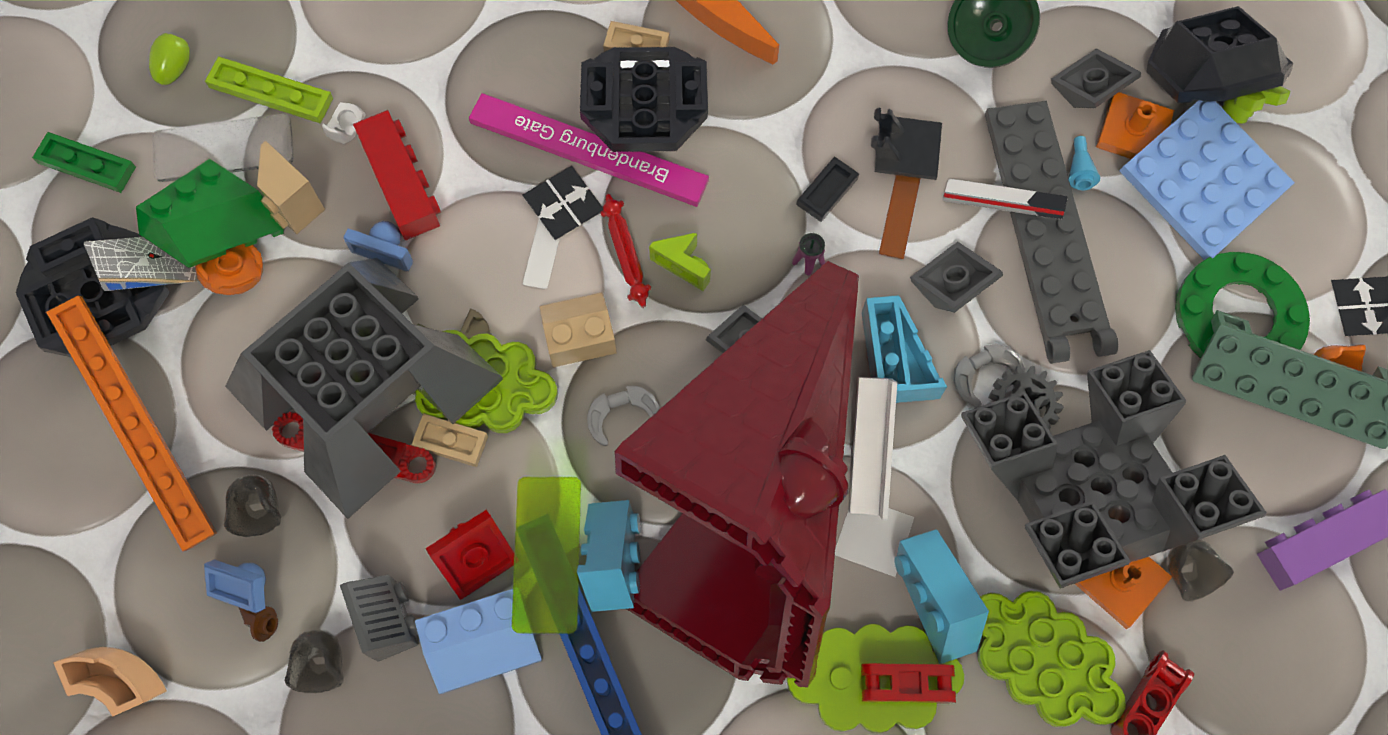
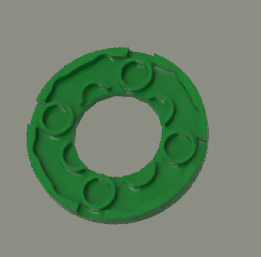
[1175,252,1310,358]

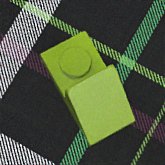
[649,233,711,291]

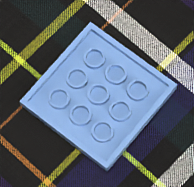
[1119,100,1295,260]

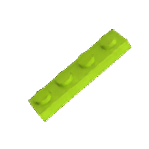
[205,56,333,124]

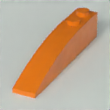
[676,0,779,65]

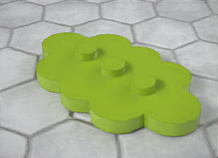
[415,330,558,433]
[978,591,1125,727]
[786,624,965,733]

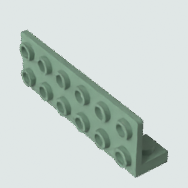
[1192,310,1388,449]

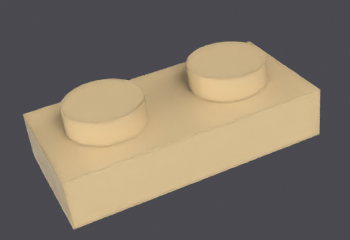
[603,21,670,52]
[411,414,488,467]

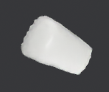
[322,102,366,144]

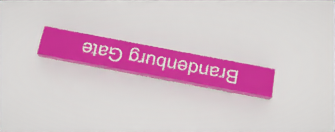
[469,93,709,207]

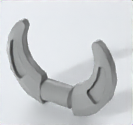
[954,344,1025,407]
[587,386,660,446]

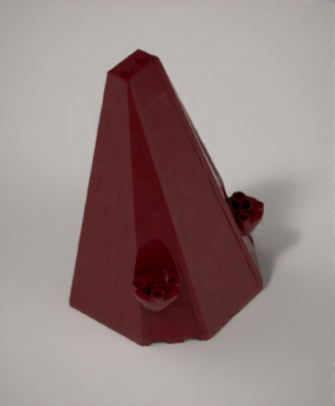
[614,261,859,688]

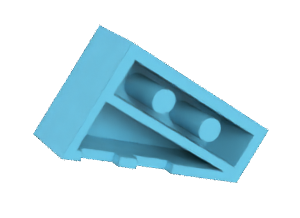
[861,296,947,403]
[577,500,641,612]
[894,529,989,664]

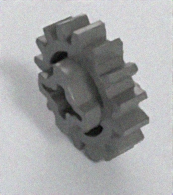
[988,365,1064,429]

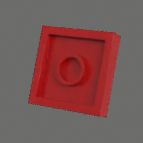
[425,509,520,600]

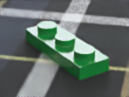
[32,132,136,193]

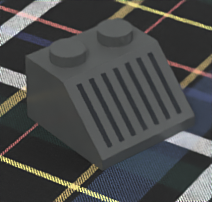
[340,575,418,662]

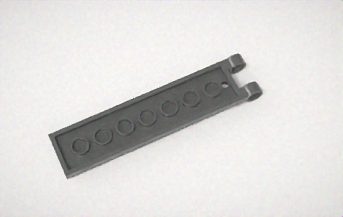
[985,101,1118,364]

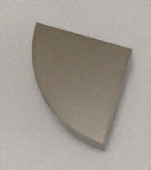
[460,308,491,339]

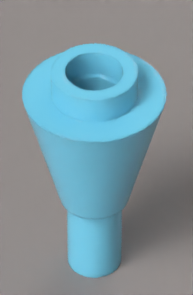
[1068,136,1100,191]

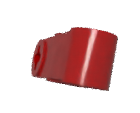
[1111,650,1194,735]

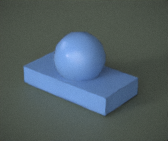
[343,221,413,271]
[204,559,266,613]

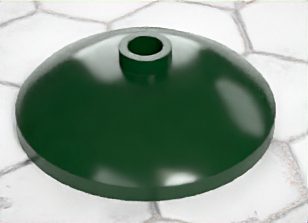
[948,0,1040,68]

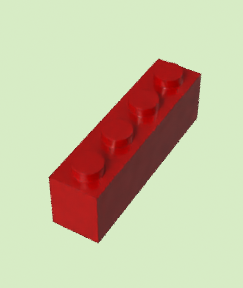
[353,110,441,241]

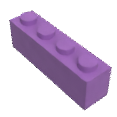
[1257,489,1388,591]

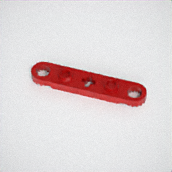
[272,412,436,483]

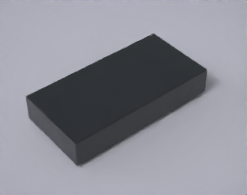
[796,156,859,222]

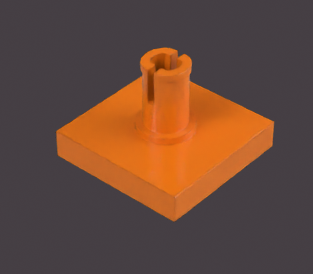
[1096,92,1174,159]
[1075,557,1172,629]

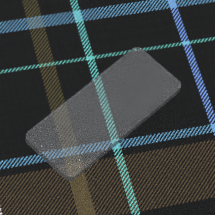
[153,113,294,182]

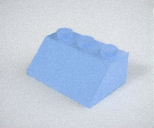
[415,587,542,694]

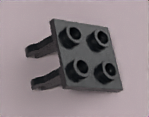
[871,108,942,180]

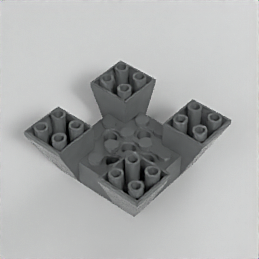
[225,258,503,519]
[961,350,1267,589]

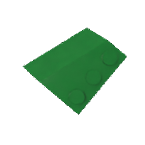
[136,158,284,268]

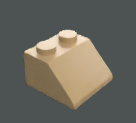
[257,141,325,234]
[539,292,617,368]

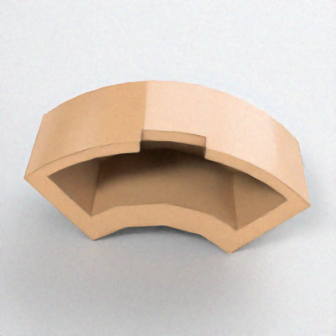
[53,647,167,717]

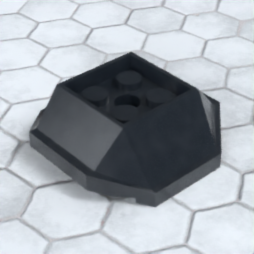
[1147,6,1293,103]
[580,47,708,152]
[16,217,170,357]

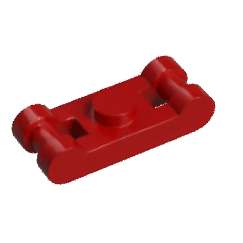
[861,663,956,704]

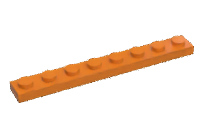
[46,295,217,551]

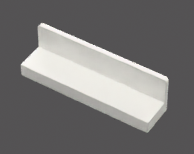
[849,377,897,520]

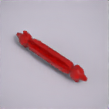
[600,194,651,308]

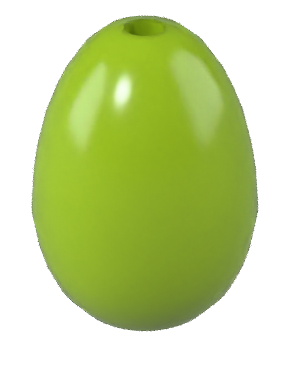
[149,33,190,85]

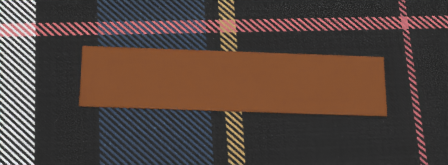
[879,175,921,259]

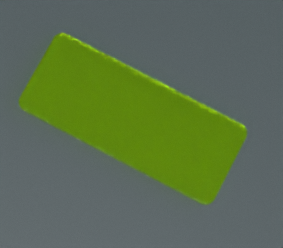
[512,477,581,634]

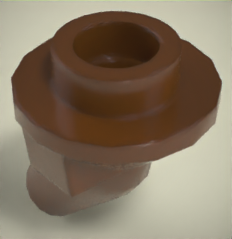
[238,606,278,642]

